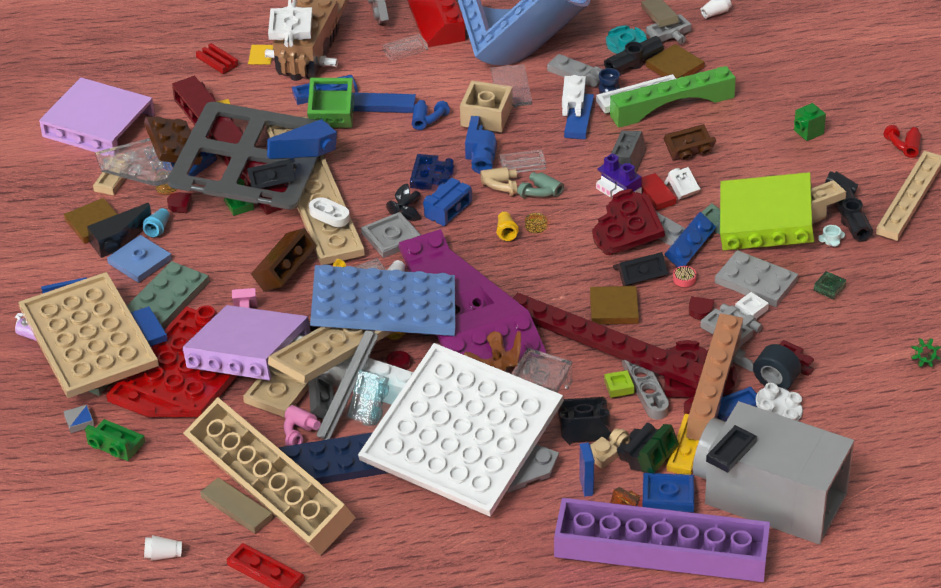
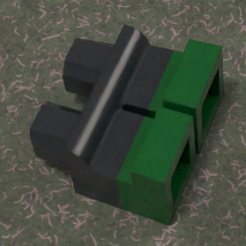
[617,423,679,473]

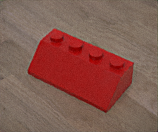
[407,0,465,48]

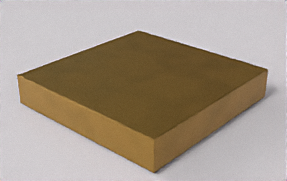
[646,44,705,79]
[64,198,117,244]
[590,286,639,324]

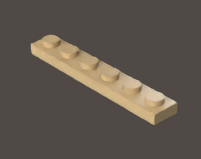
[876,151,941,241]

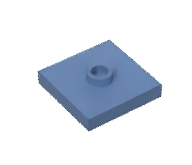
[107,235,172,283]

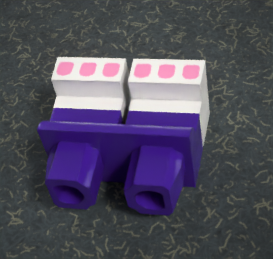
[596,153,642,197]

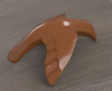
[464,331,521,372]

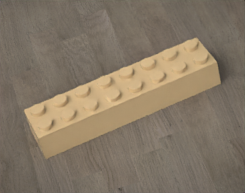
[183,397,356,556]

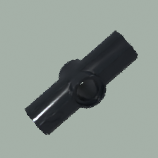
[604,36,664,72]
[835,184,873,242]

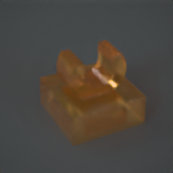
[610,487,640,506]

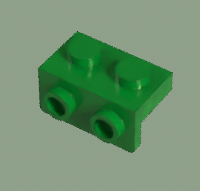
[85,419,145,461]

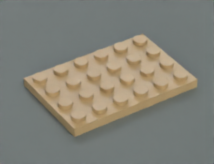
[18,272,159,398]

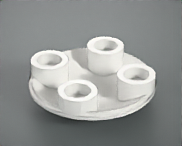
[756,383,803,421]

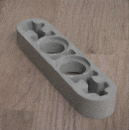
[622,360,669,420]

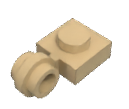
[590,428,630,469]

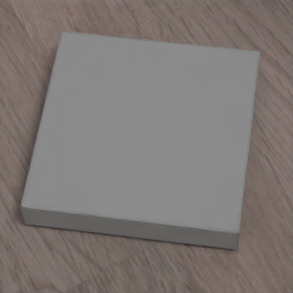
[361,212,421,258]

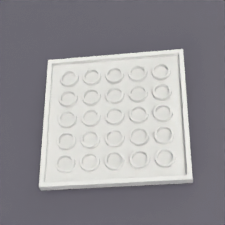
[358,343,564,517]

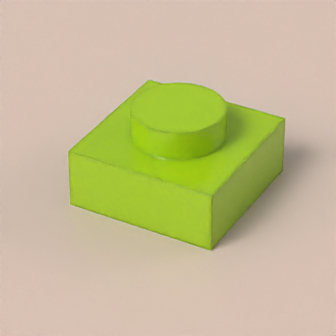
[604,370,634,398]

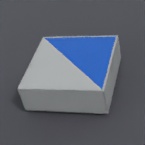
[63,405,94,433]

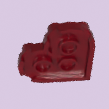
[592,189,665,255]
[664,340,738,397]

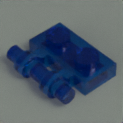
[410,154,454,190]

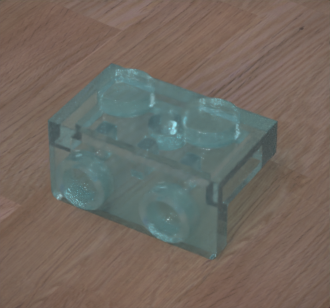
[347,370,389,426]

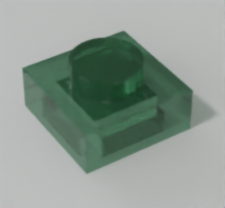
[814,271,846,299]

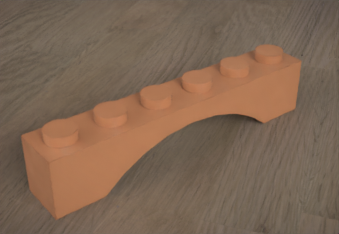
[686,313,743,440]

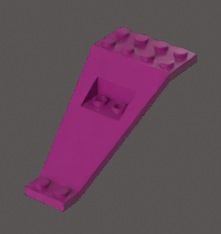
[398,229,547,365]

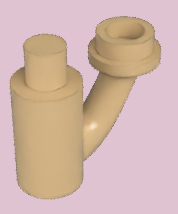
[480,167,517,196]

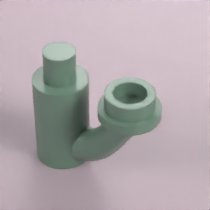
[517,172,564,199]

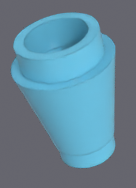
[143,208,170,237]

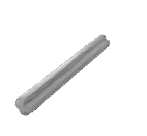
[317,330,378,440]

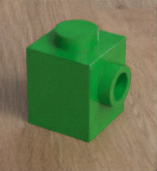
[794,103,826,141]

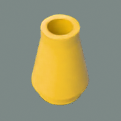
[496,212,519,241]

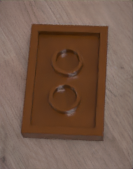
[144,116,202,165]

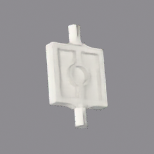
[268,0,313,47]

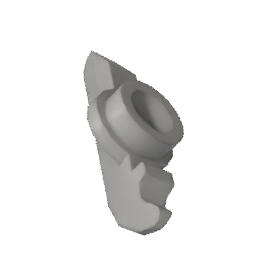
[732,348,753,372]

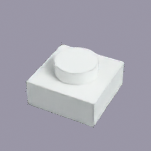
[735,292,769,319]

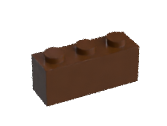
[251,228,317,292]

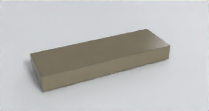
[641,0,679,28]
[200,477,273,534]

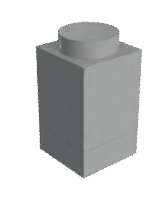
[693,401,854,545]

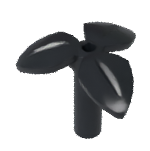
[386,184,421,221]

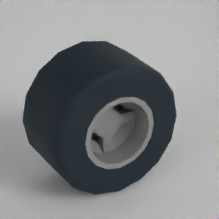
[753,344,801,390]

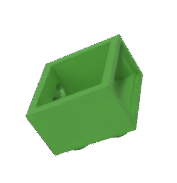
[307,78,355,128]

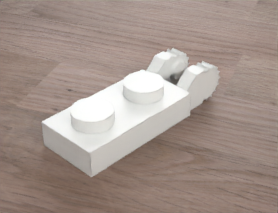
[562,75,586,117]

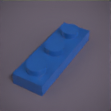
[664,212,716,267]

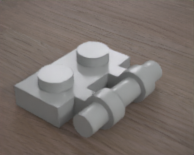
[700,303,763,348]

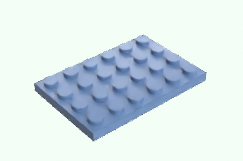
[310,265,455,336]

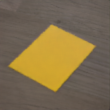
[248,45,273,65]

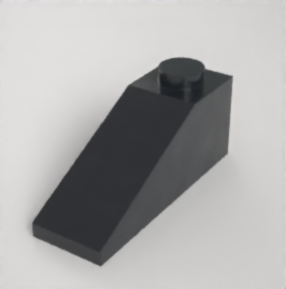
[87,203,152,258]

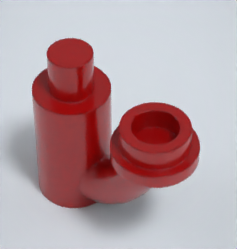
[883,125,921,158]

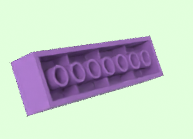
[554,498,770,582]

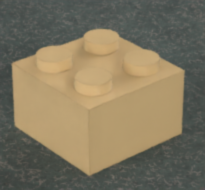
[460,80,513,132]

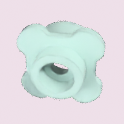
[818,225,845,246]

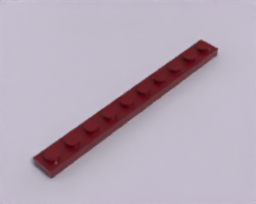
[513,292,704,389]

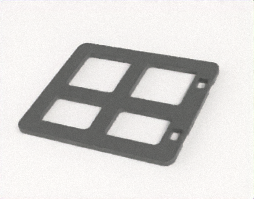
[168,102,330,209]

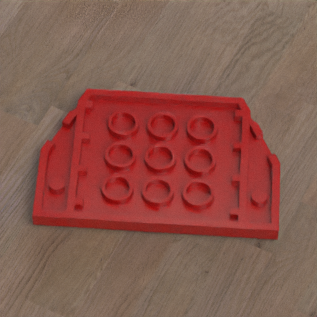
[106,306,238,417]

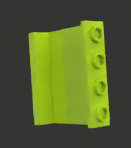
[720,172,814,251]

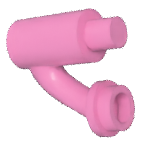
[284,405,321,446]

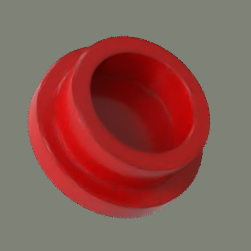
[194,305,218,326]

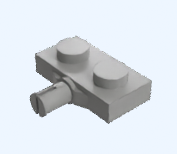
[646,14,692,44]

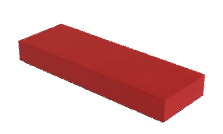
[226,543,305,588]

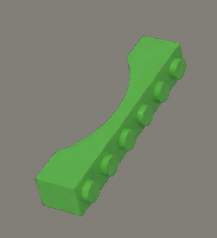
[610,66,736,128]

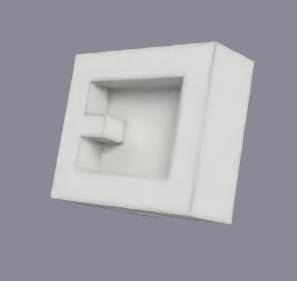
[664,167,700,200]

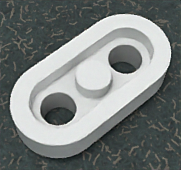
[309,198,350,227]

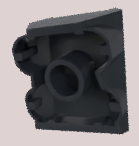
[558,397,611,446]

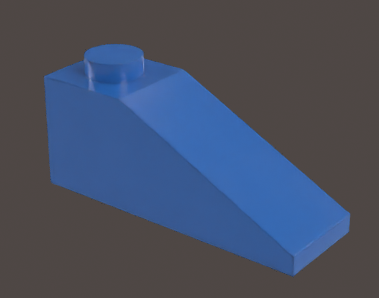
[267,119,337,159]

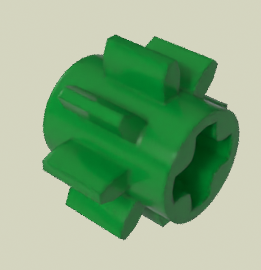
[910,338,941,367]

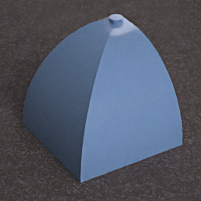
[458,0,590,65]

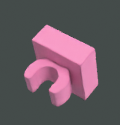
[232,288,257,308]

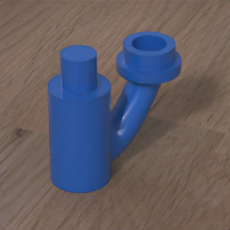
[412,100,450,130]

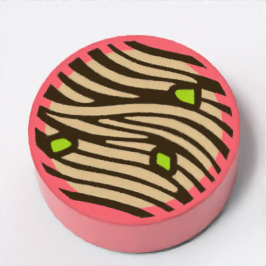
[673,266,696,287]

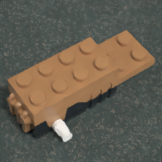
[265,0,349,81]

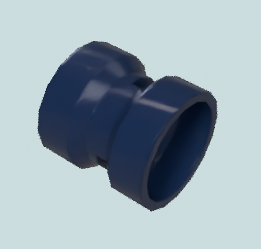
[599,68,620,94]

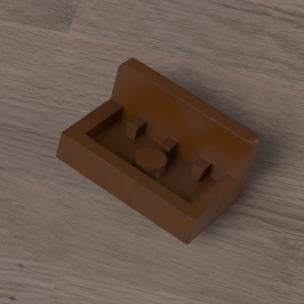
[663,124,716,161]

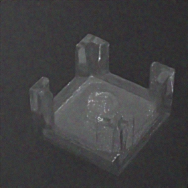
[511,348,572,393]

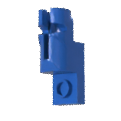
[465,116,497,174]

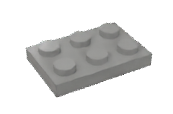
[715,250,799,307]

